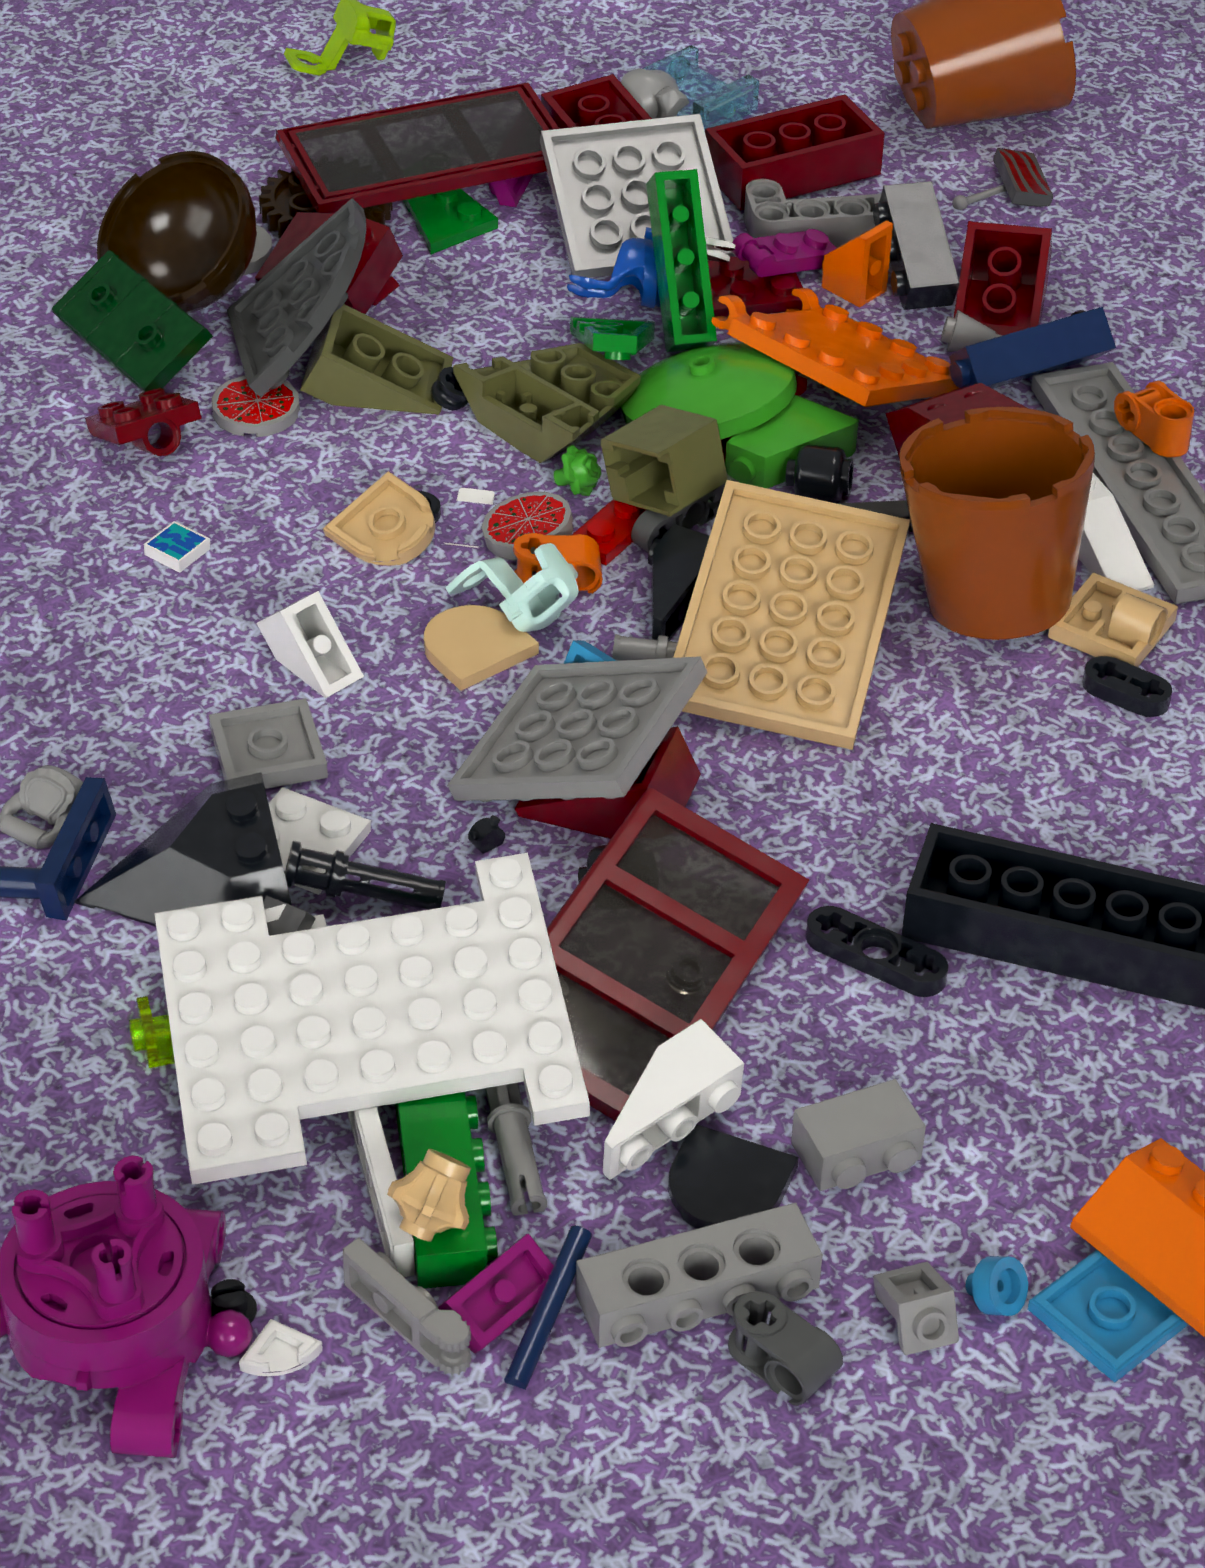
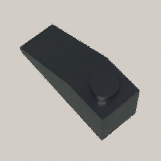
[648,524,710,641]

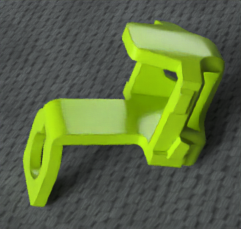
[284,0,396,76]

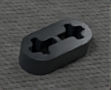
[1082,656,1172,717]

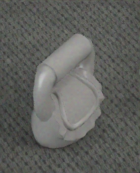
[0,765,83,850]

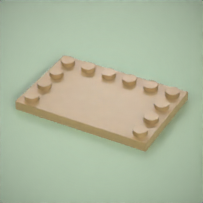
[673,480,910,750]

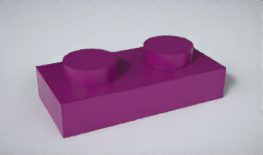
[438,1233,554,1354]

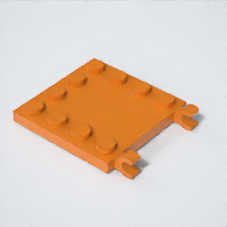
[711,288,959,407]

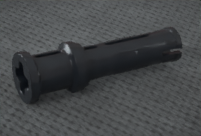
[285,841,446,910]

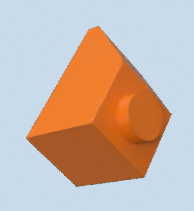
[822,220,893,308]

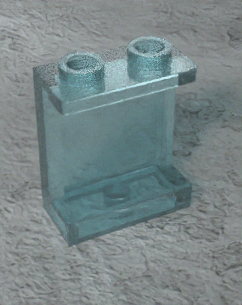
[642,45,759,131]

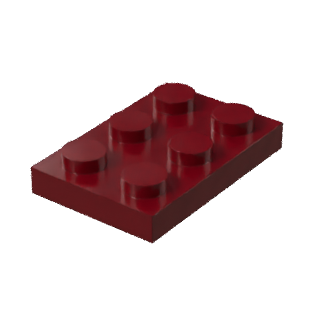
[708,256,803,318]

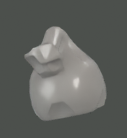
[620,68,689,119]

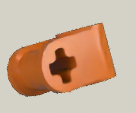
[1114,380,1194,457]
[513,533,603,593]

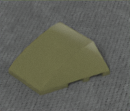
[453,343,641,463]

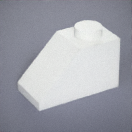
[257,591,364,698]

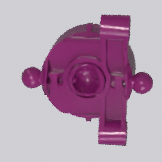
[0,1155,253,1458]

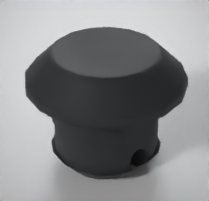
[210,1279,257,1323]

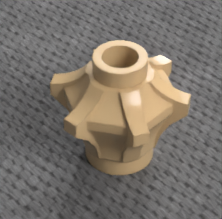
[387,1149,471,1242]

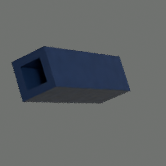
[949,307,1116,389]

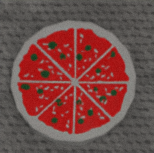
[211,375,300,437]
[481,491,574,561]

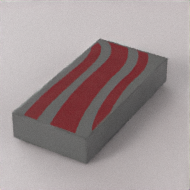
[993,148,1054,207]

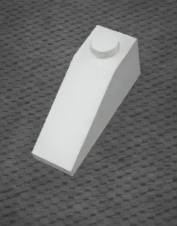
[1078,473,1154,591]

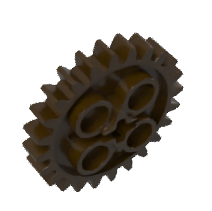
[259,159,393,238]

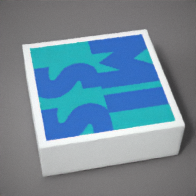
[143,521,210,573]

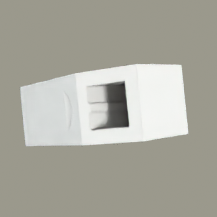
[603,1019,744,1180]

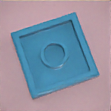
[1027,1250,1189,1383]

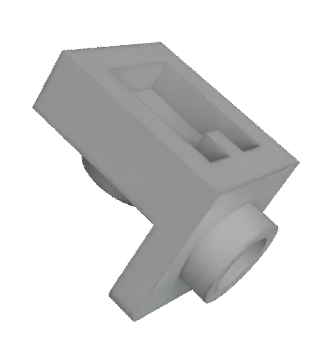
[873,1261,959,1355]

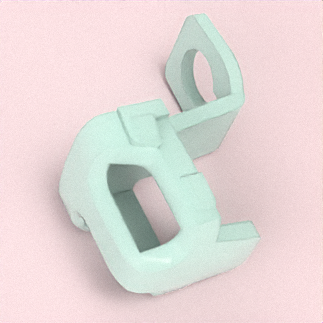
[445,543,579,632]

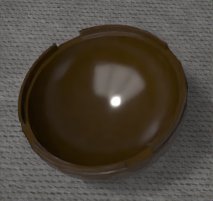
[97,151,257,314]

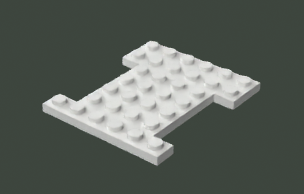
[154,853,590,1185]

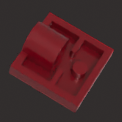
[85,388,202,456]

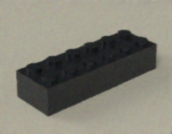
[902,823,1205,1009]

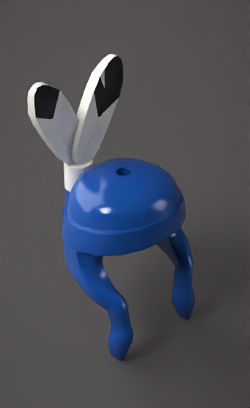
[567,227,736,309]

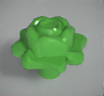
[554,445,601,496]

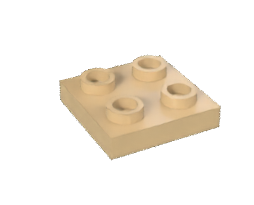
[1048,573,1178,667]

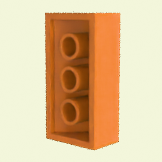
[1070,1138,1205,1337]

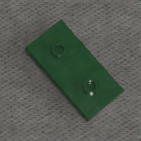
[52,250,213,392]

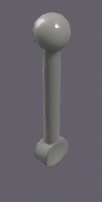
[952,185,1006,210]

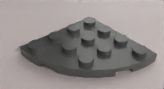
[227,198,366,397]

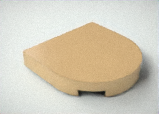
[323,471,435,566]
[424,605,539,691]

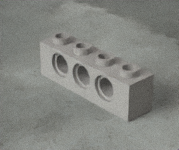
[575,1203,823,1348]

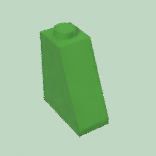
[725,395,859,489]

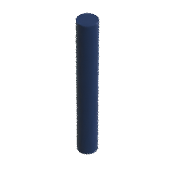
[504,1225,592,1390]

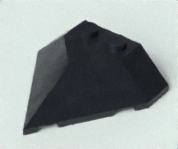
[75,772,292,926]

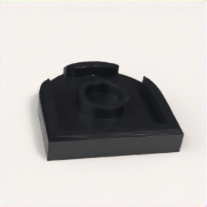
[668,1124,799,1229]

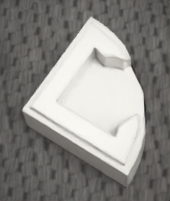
[239,1319,323,1376]

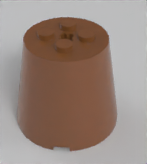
[891,0,1076,129]
[899,407,1095,640]

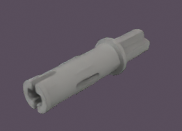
[485,1083,547,1216]

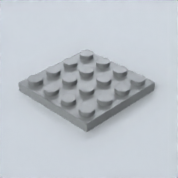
[540,114,735,278]
[447,656,707,802]

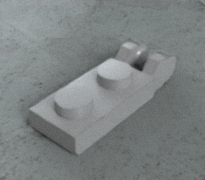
[343,1238,471,1376]

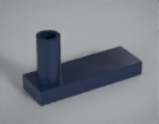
[0,777,116,921]

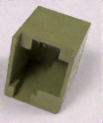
[601,405,728,516]

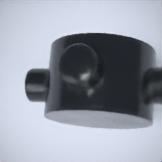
[468,815,505,854]

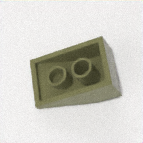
[300,304,454,415]

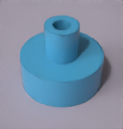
[966,1256,1028,1316]

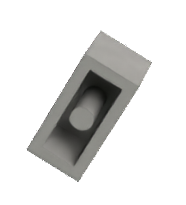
[791,1079,926,1191]

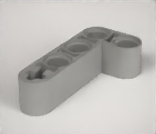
[744,179,881,248]

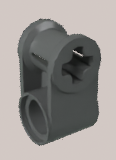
[728,1291,843,1406]

